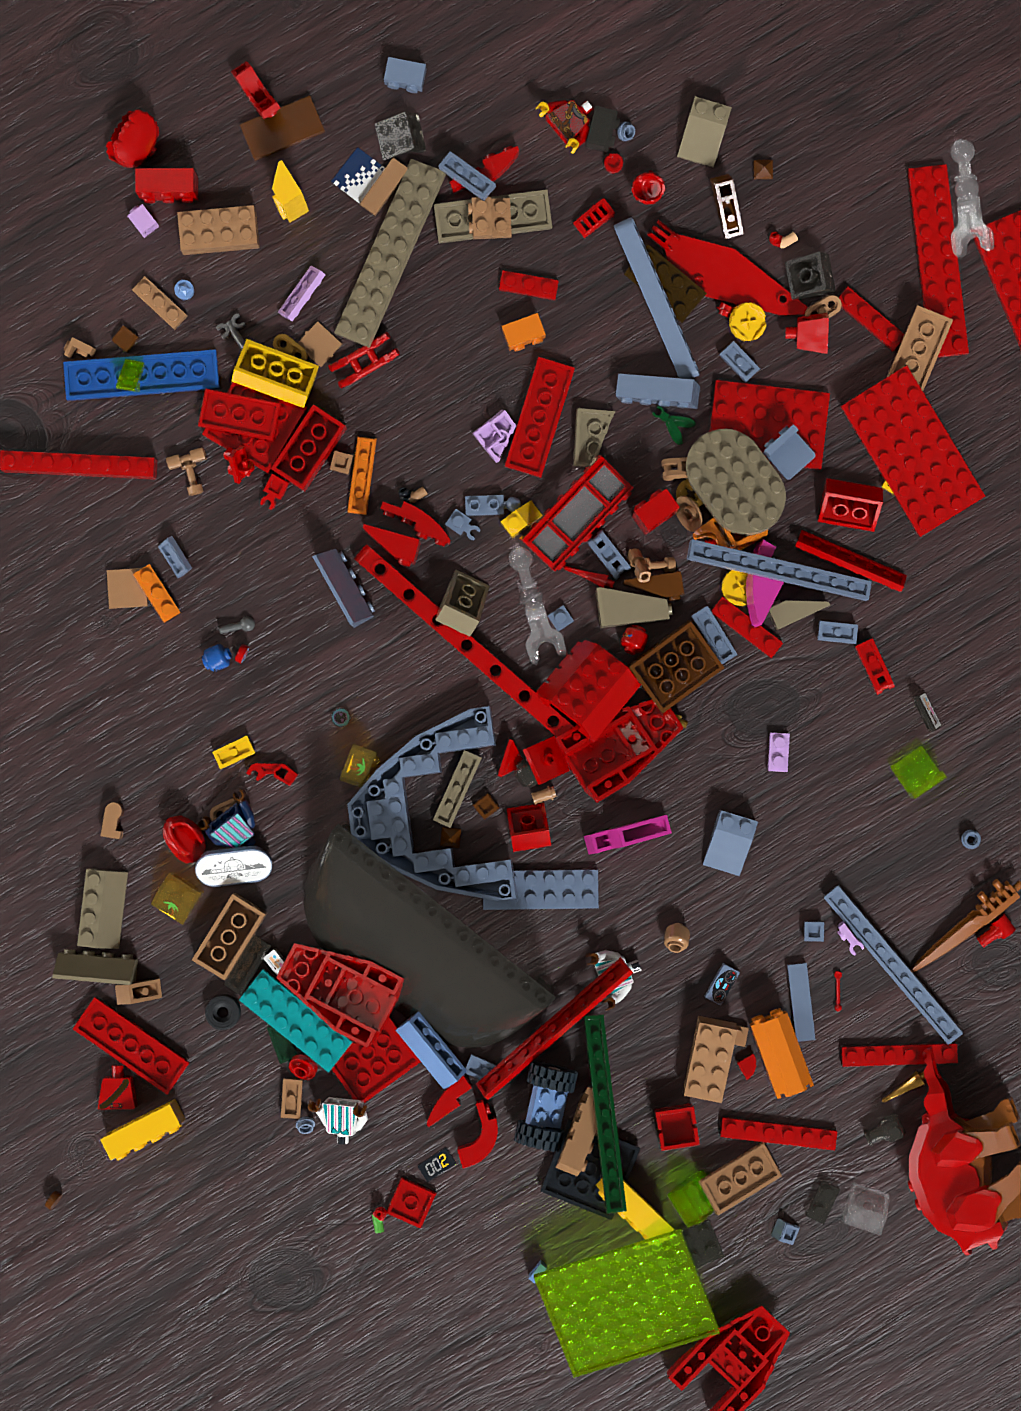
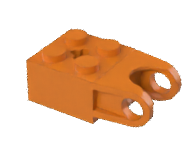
[692,518,768,550]

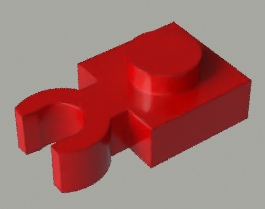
[260,473,290,510]

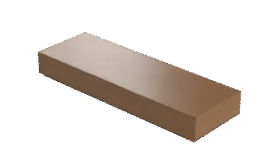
[360,158,408,216]

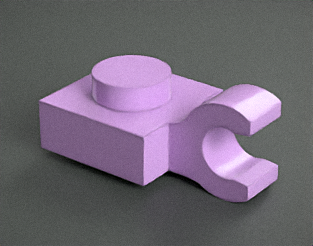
[837,921,864,956]

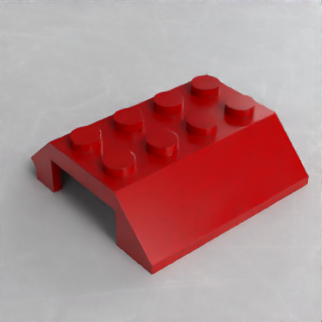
[536,640,641,743]

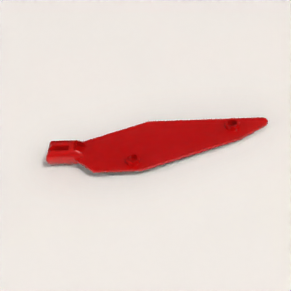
[647,219,808,315]

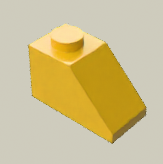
[501,501,543,539]

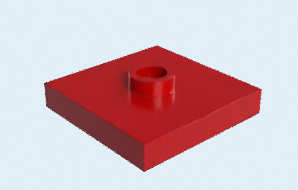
[523,736,570,785]

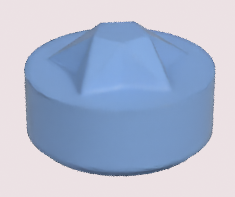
[174,280,194,300]

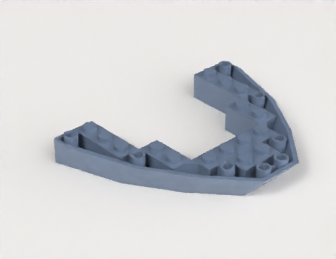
[347,706,517,901]

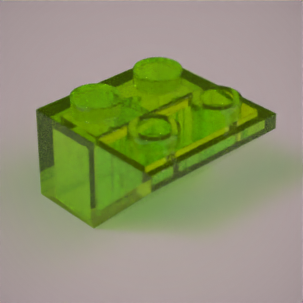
[667,1170,714,1227]

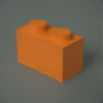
[502,313,546,352]

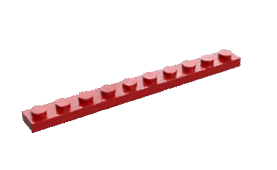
[476,957,633,1100]

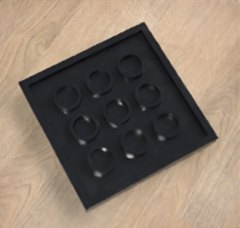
[540,1119,640,1220]

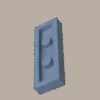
[438,151,496,201]
[691,606,738,664]

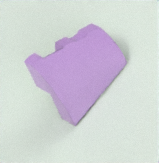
[472,410,516,463]

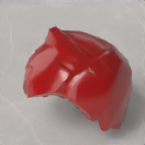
[632,170,666,205]

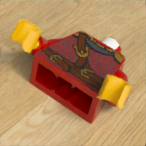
[535,100,593,153]

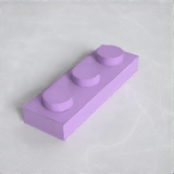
[278,266,325,321]

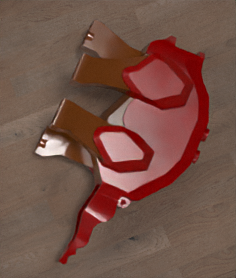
[908,1047,1021,1256]

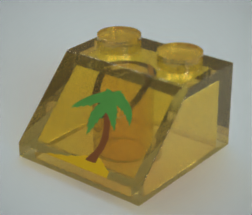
[339,744,380,788]
[151,872,204,925]

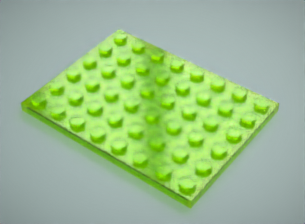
[534,1229,720,1378]

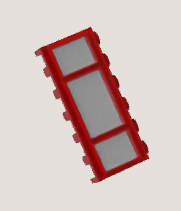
[519,455,634,571]

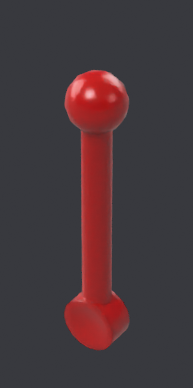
[834,971,842,1012]

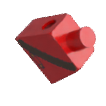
[98,1065,137,1109]

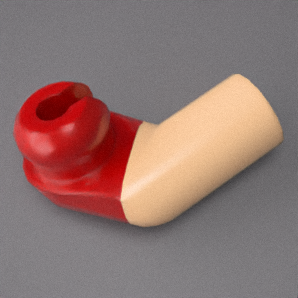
[769,232,798,248]

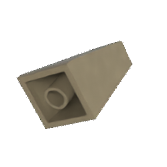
[595,587,672,628]

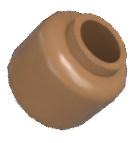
[664,923,690,953]

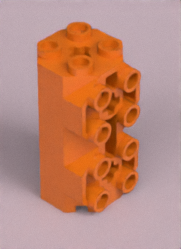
[750,1008,814,1099]

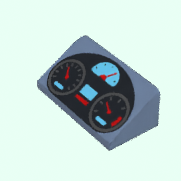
[704,963,740,1006]

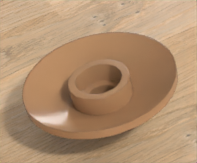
[676,496,702,532]

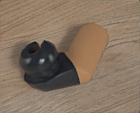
[398,486,427,503]

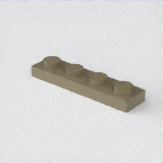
[433,750,482,828]

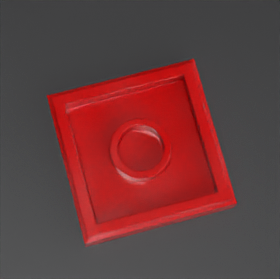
[387,1177,437,1229]

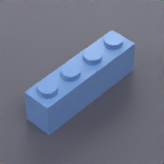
[396,1011,467,1090]

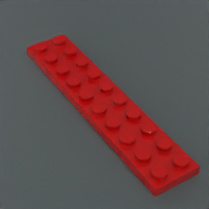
[908,164,969,358]

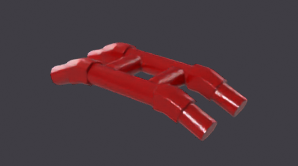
[328,332,400,388]

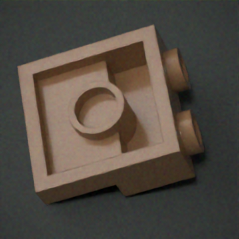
[468,197,512,239]

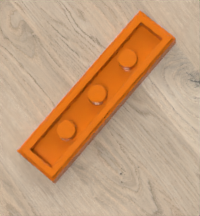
[348,437,377,515]

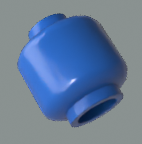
[202,644,232,672]

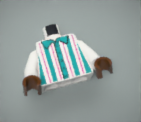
[585,950,641,1011]
[308,1097,368,1144]

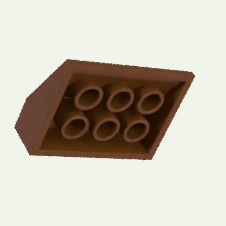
[626,621,724,713]

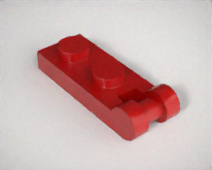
[854,638,895,695]

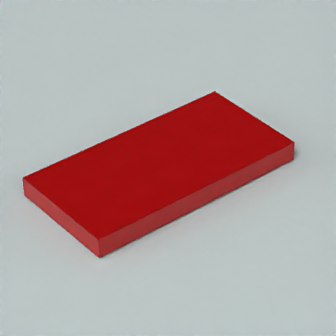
[198,388,281,442]

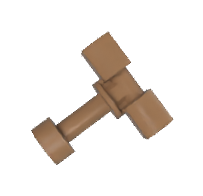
[166,447,207,496]
[627,549,676,582]

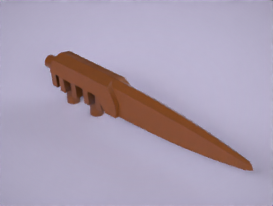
[910,879,1021,972]

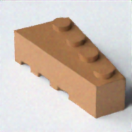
[556,1087,597,1176]

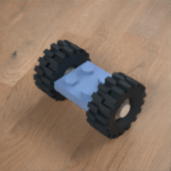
[514,1061,578,1152]

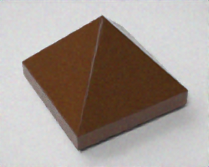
[753,160,773,180]
[440,827,461,848]

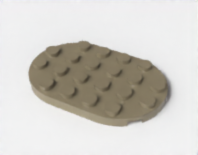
[686,429,786,535]

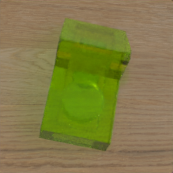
[116,359,144,392]

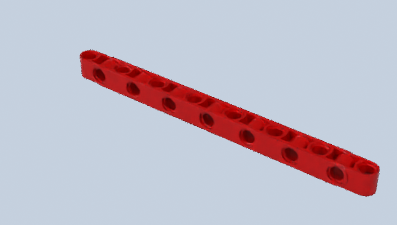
[353,544,574,737]

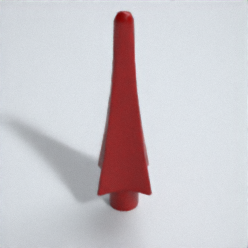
[564,566,615,588]

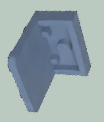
[763,424,815,480]

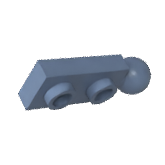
[465,495,521,516]

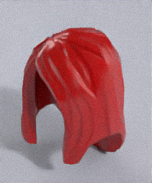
[162,815,206,864]

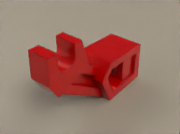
[246,762,299,786]

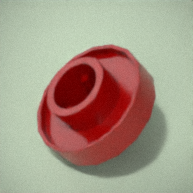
[289,1055,318,1080]

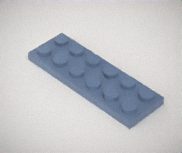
[483,869,599,910]

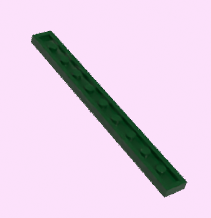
[583,1014,627,1214]

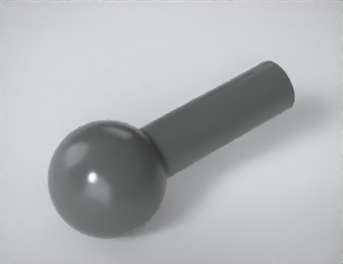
[219,616,255,634]

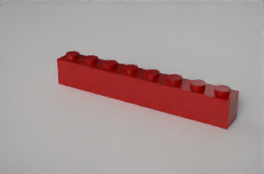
[0,450,157,479]

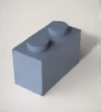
[384,57,427,93]

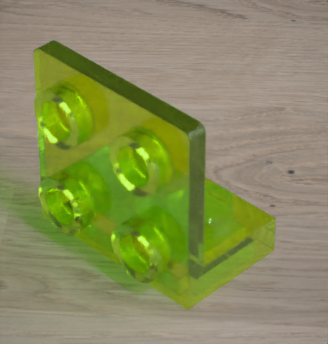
[890,746,947,799]

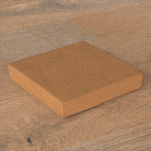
[107,568,148,609]

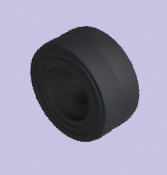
[205,994,241,1030]

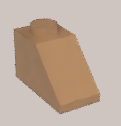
[115,979,162,1005]

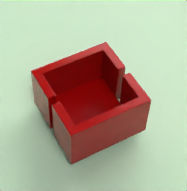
[654,1103,700,1151]

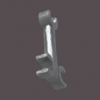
[216,313,245,350]

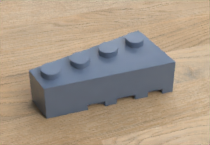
[616,374,700,409]

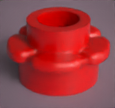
[717,302,735,318]

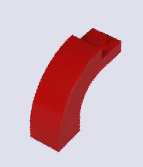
[231,61,281,119]
[457,1099,498,1168]

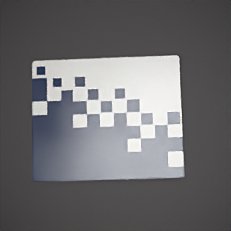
[331,147,385,203]

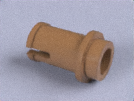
[531,786,557,805]

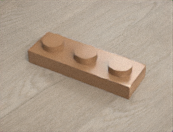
[132,276,187,330]

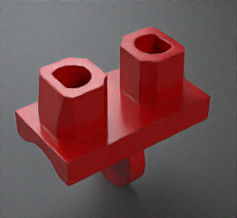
[223,445,255,484]

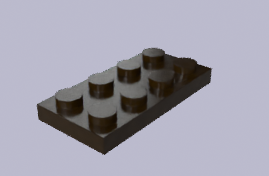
[624,244,707,323]

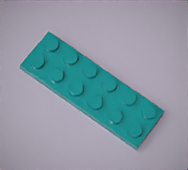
[239,969,353,1072]

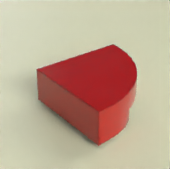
[737,1053,756,1080]

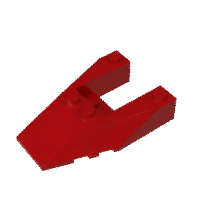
[667,1305,790,1411]

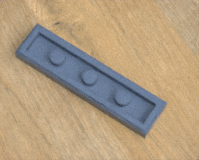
[787,963,816,1042]

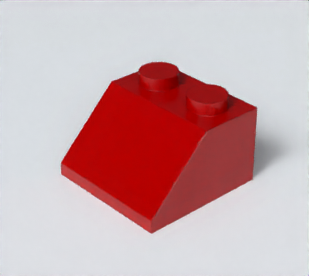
[507,803,551,852]

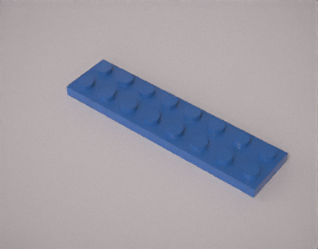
[63,350,220,401]

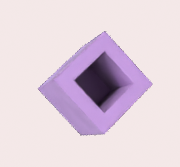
[128,204,159,238]

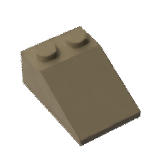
[677,96,732,168]
[436,570,490,636]

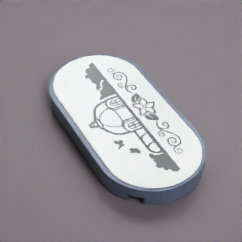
[195,846,272,887]

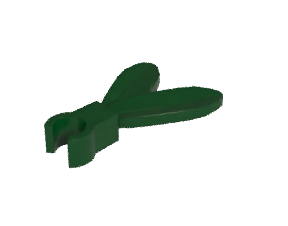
[652,406,696,445]

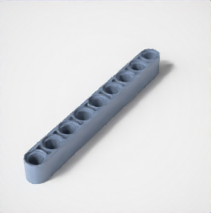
[614,217,700,379]

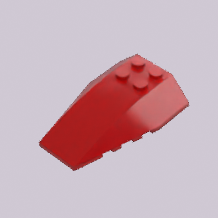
[555,700,684,803]
[276,943,404,1048]

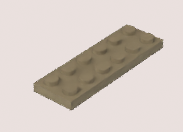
[434,190,552,244]

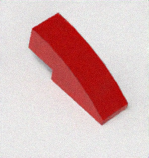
[427,1074,472,1127]

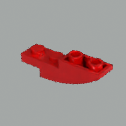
[450,146,519,193]
[380,501,451,547]

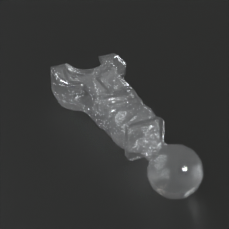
[950,140,994,257]
[508,547,566,664]

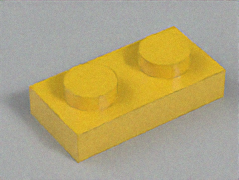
[212,736,256,769]

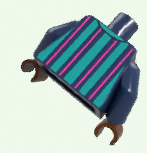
[197,789,256,848]

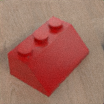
[818,478,883,532]

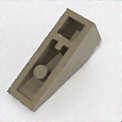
[768,599,830,630]

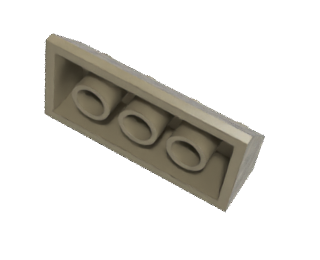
[77,868,128,949]
[52,949,138,985]

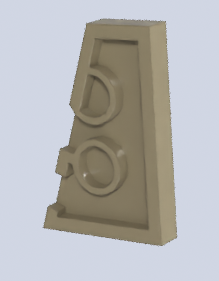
[573,408,615,467]

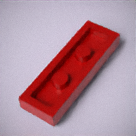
[499,270,559,301]

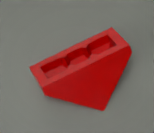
[498,739,525,777]

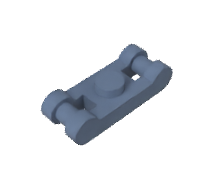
[586,530,631,580]

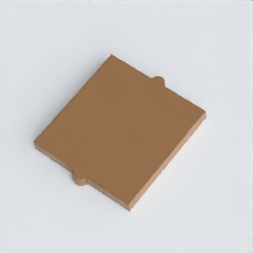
[298,321,342,367]

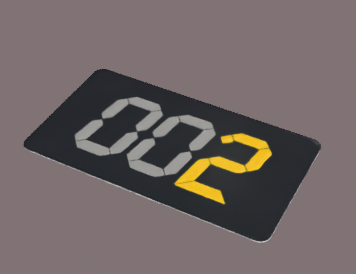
[418,1148,456,1182]

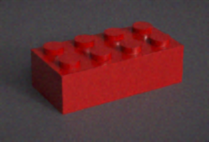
[271,404,347,492]

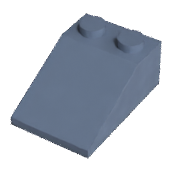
[703,810,758,876]

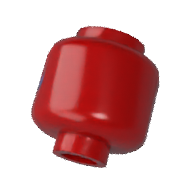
[621,625,649,655]

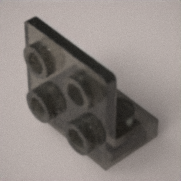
[375,111,426,161]

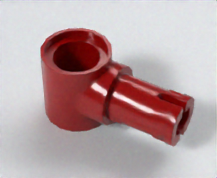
[977,913,1016,948]

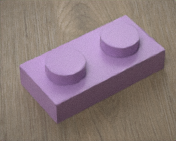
[768,733,790,772]

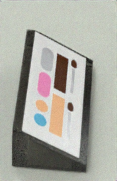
[912,692,941,732]
[261,947,286,987]

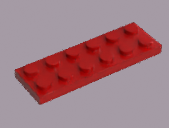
[505,357,575,478]
[73,997,190,1095]

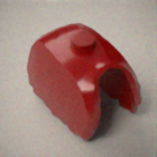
[106,109,159,168]

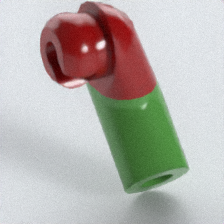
[372,1207,387,1233]

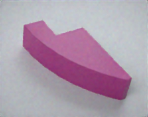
[746,540,784,627]
[584,815,672,855]

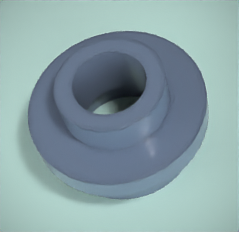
[617,121,635,141]
[961,830,981,849]
[296,1116,315,1134]

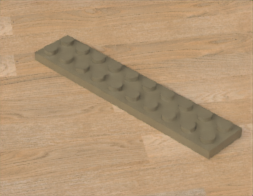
[334,159,446,348]

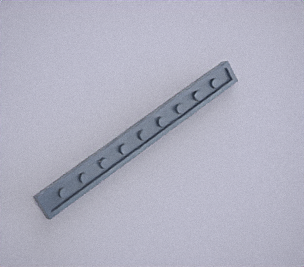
[687,539,872,601]
[824,885,963,1045]

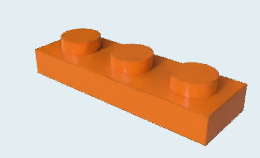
[133,564,181,623]

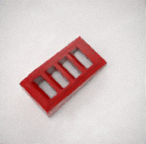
[573,198,615,239]

